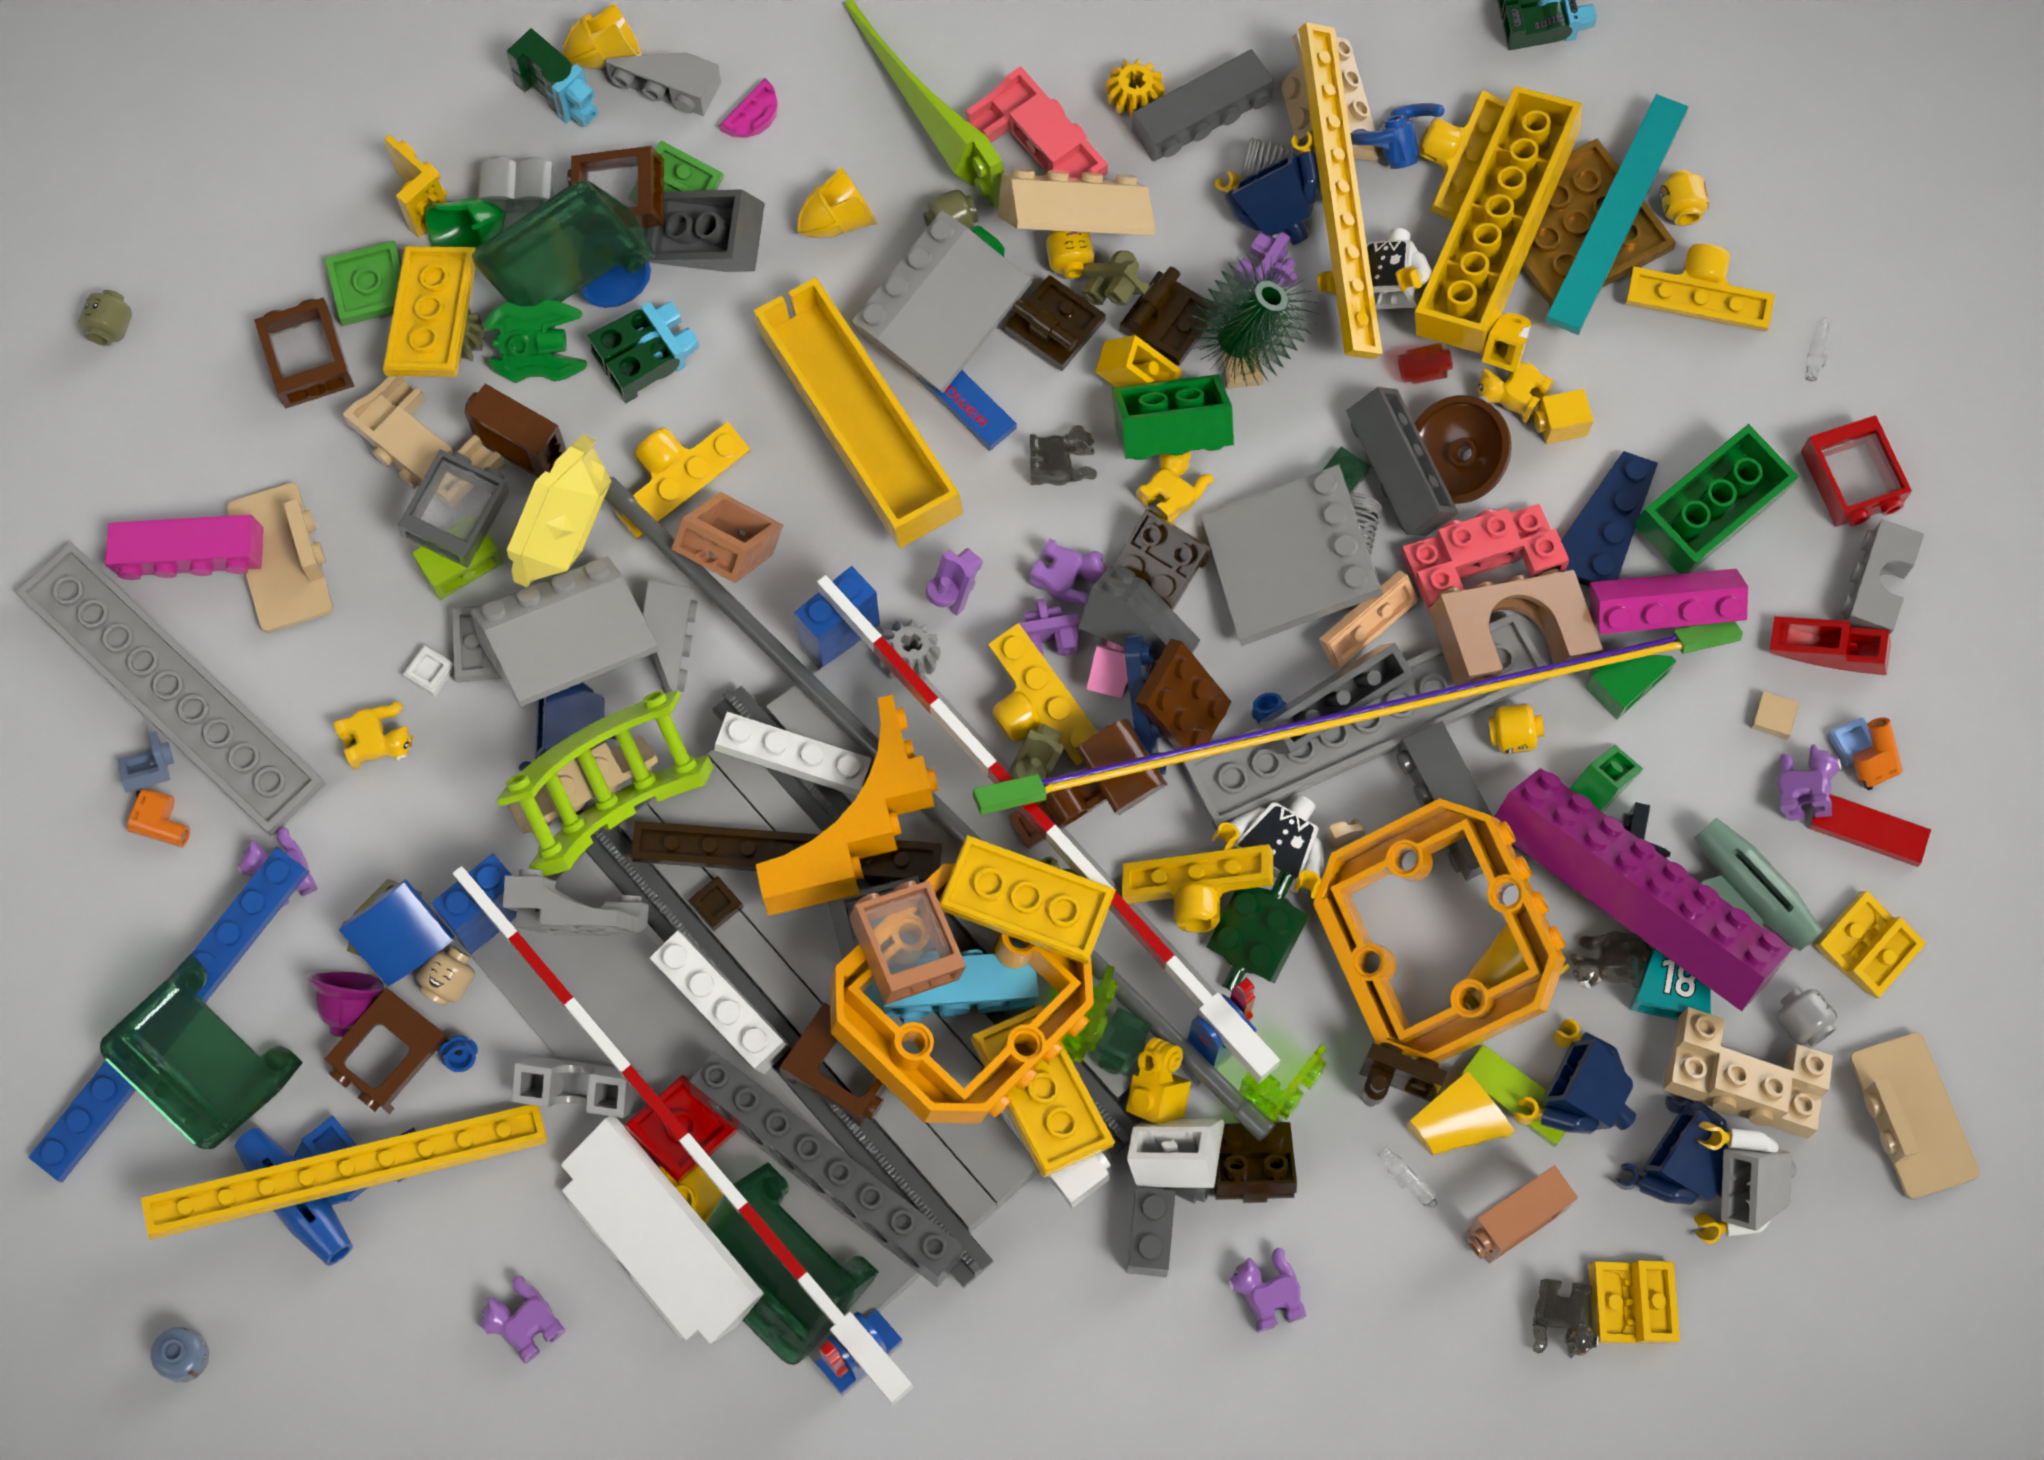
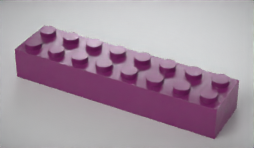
[1494,768,1792,1012]

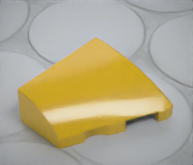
[1406,1071,1515,1156]

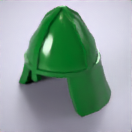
[423,198,506,256]

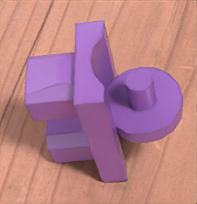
[1233,232,1297,293]
[926,548,983,616]
[1012,598,1080,656]

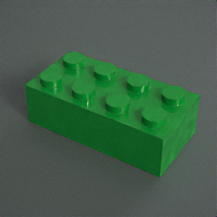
[1633,423,1799,574]

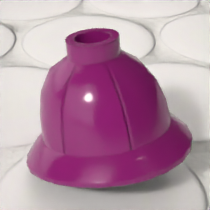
[308,972,385,1037]

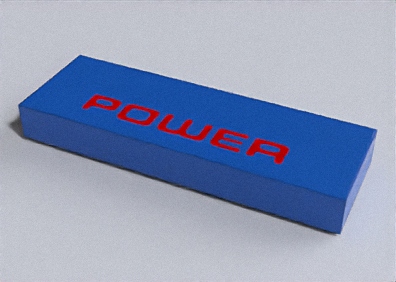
[917,370,1017,451]

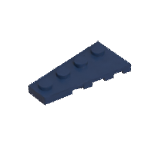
[1543,451,1658,587]

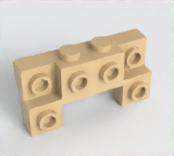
[342,376,505,510]
[1663,1007,1833,1139]

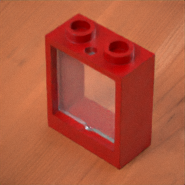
[1801,415,1912,527]

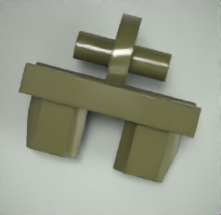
[1082,250,1150,305]
[1007,724,1065,779]

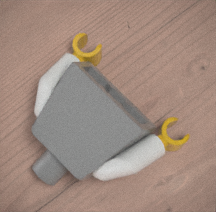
[1694,1122,1797,1244]

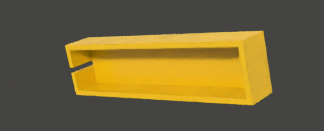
[753,277,963,549]

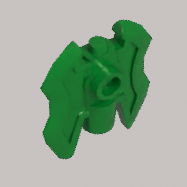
[484,299,587,384]

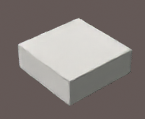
[403,645,454,697]

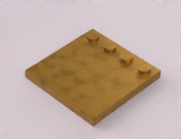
[1522,138,1676,307]

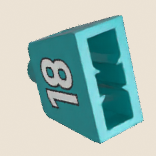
[1630,948,1711,1021]

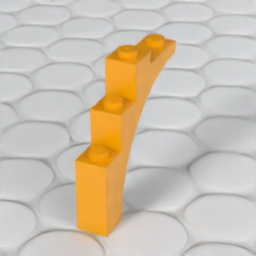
[756,694,939,916]

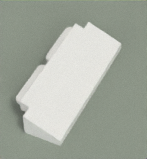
[561,1116,764,1344]

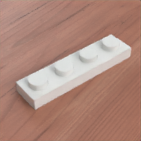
[714,712,872,796]

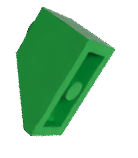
[1586,655,1676,720]
[1569,745,1643,812]

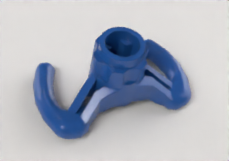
[1350,103,1445,169]

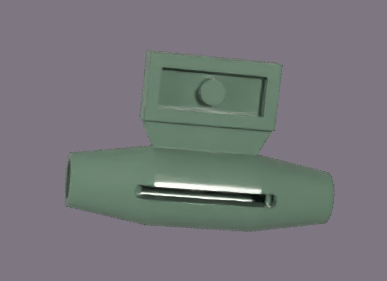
[1694,818,1823,951]

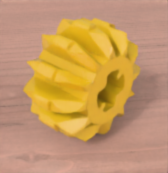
[1105,57,1165,119]

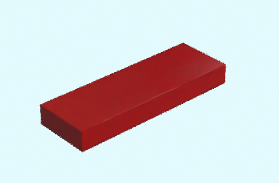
[1808,794,1931,867]

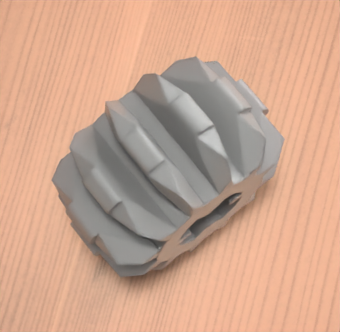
[879,619,941,680]

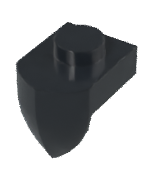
[1620,802,1671,858]

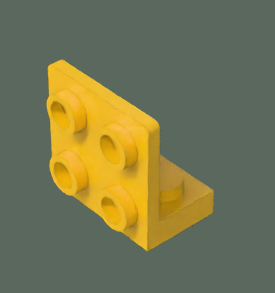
[384,134,447,238]

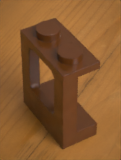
[324,987,449,1115]
[780,1002,886,1126]

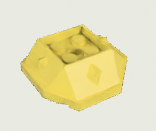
[507,434,612,588]

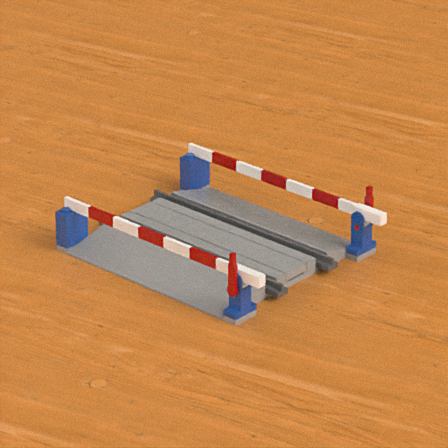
[431,566,1281,1406]

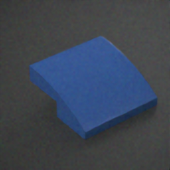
[339,879,455,987]

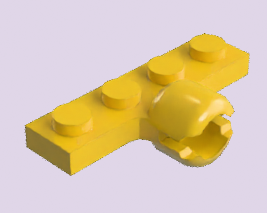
[1418,90,1507,222]
[1625,244,1775,332]
[613,421,751,540]
[988,623,1099,766]
[1122,844,1273,933]

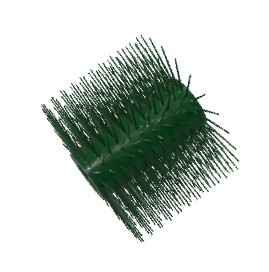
[1188,253,1319,386]

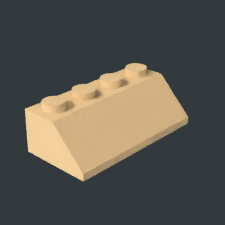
[998,168,1155,236]

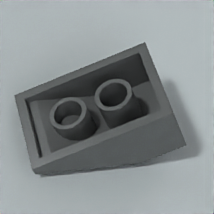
[644,189,765,272]
[1078,566,1200,661]

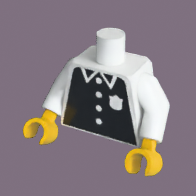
[1317,228,1432,310]
[1211,795,1324,899]

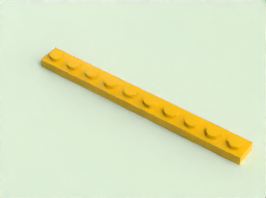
[1298,22,1382,359]
[141,1104,547,1240]

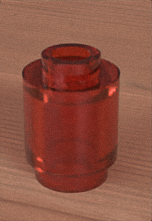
[1398,343,1453,385]

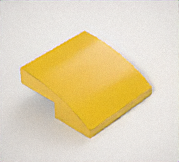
[1813,890,1927,998]
[1588,1260,1680,1344]

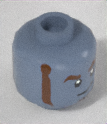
[150,1327,209,1383]

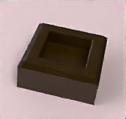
[688,876,743,931]

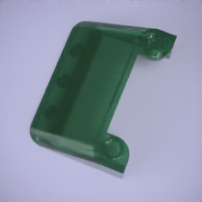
[471,181,655,328]
[100,954,303,1150]
[706,1162,879,1365]

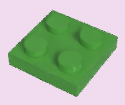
[325,241,401,326]

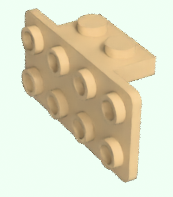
[1280,32,1383,161]
[227,483,334,633]
[509,736,658,834]
[1850,1032,1980,1200]

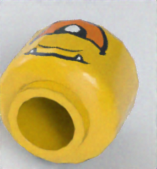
[1660,170,1709,226]

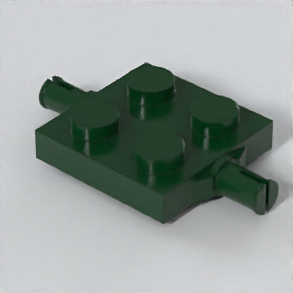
[1206,870,1310,991]

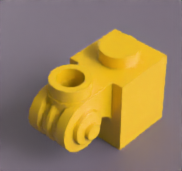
[1126,1037,1191,1124]

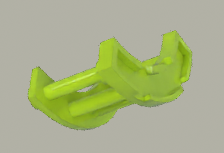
[497,689,714,877]

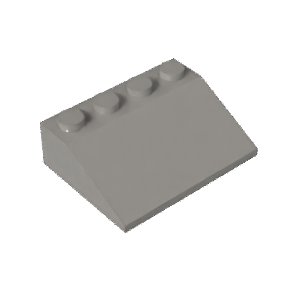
[852,210,1032,393]
[471,556,659,707]

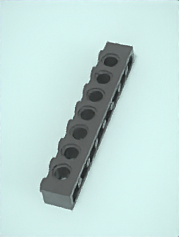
[689,1051,963,1288]

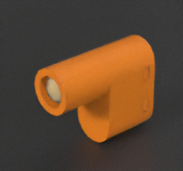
[1852,717,1903,790]
[127,789,190,848]

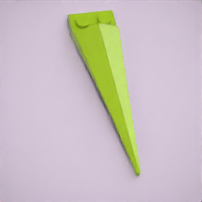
[843,0,1004,208]

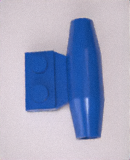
[234,1115,369,1266]

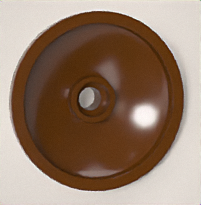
[1415,395,1512,504]

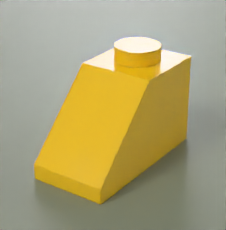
[1095,335,1182,387]

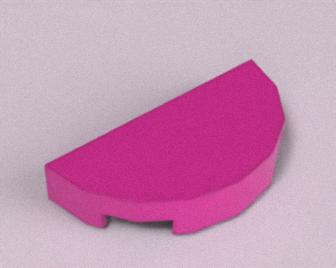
[719,78,778,138]

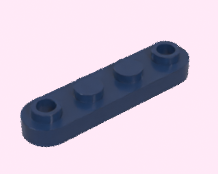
[1124,635,1166,775]

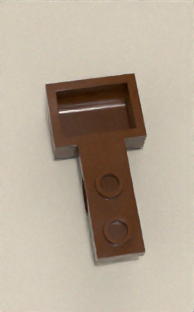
[1008,719,1168,849]

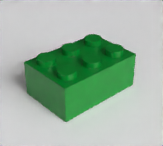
[1112,374,1234,460]

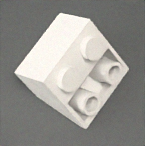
[1127,1119,1224,1188]

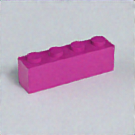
[105,515,264,580]
[1590,568,1748,634]

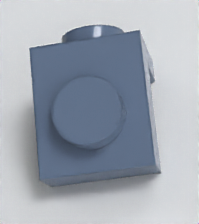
[117,731,174,793]

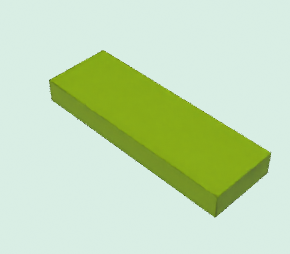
[1459,1044,1566,1147]

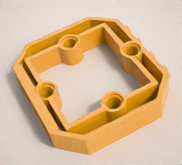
[1313,798,1566,1063]
[830,864,1094,1123]

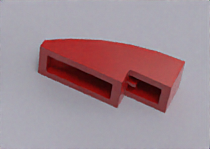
[1770,616,1891,675]

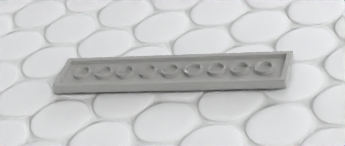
[16,542,326,837]
[1182,612,1549,830]

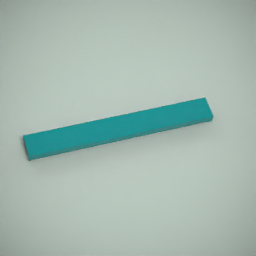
[1545,94,1689,335]

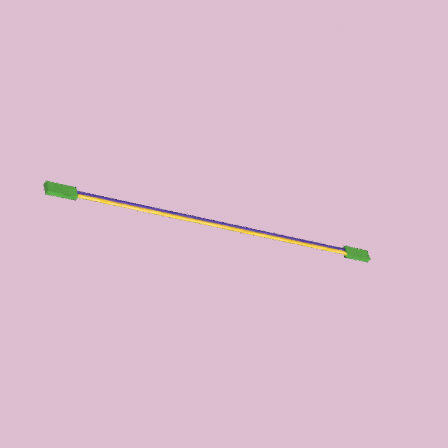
[973,621,1743,815]

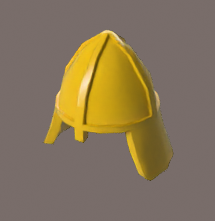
[563,3,642,69]
[797,167,878,238]

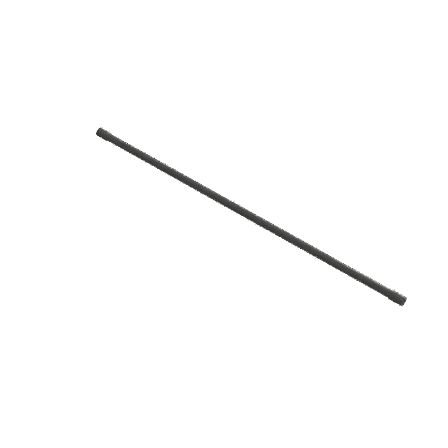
[605,477,1276,1142]

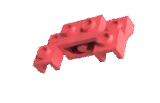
[965,66,1108,178]
[1400,504,1569,613]

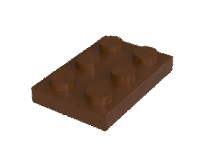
[1135,639,1232,749]

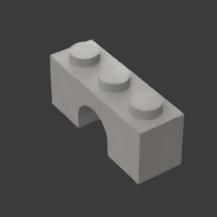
[1840,519,1924,634]
[512,1055,642,1118]

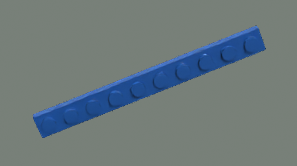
[28,847,310,1183]

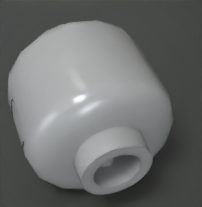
[1778,987,1837,1047]

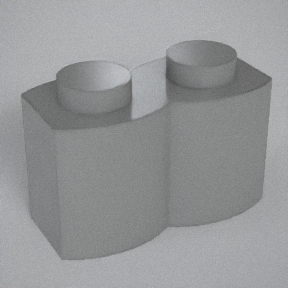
[479,156,555,214]

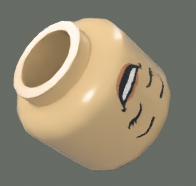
[417,946,475,1006]

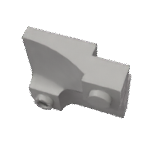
[503,869,649,936]

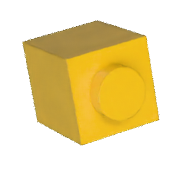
[1534,389,1594,444]

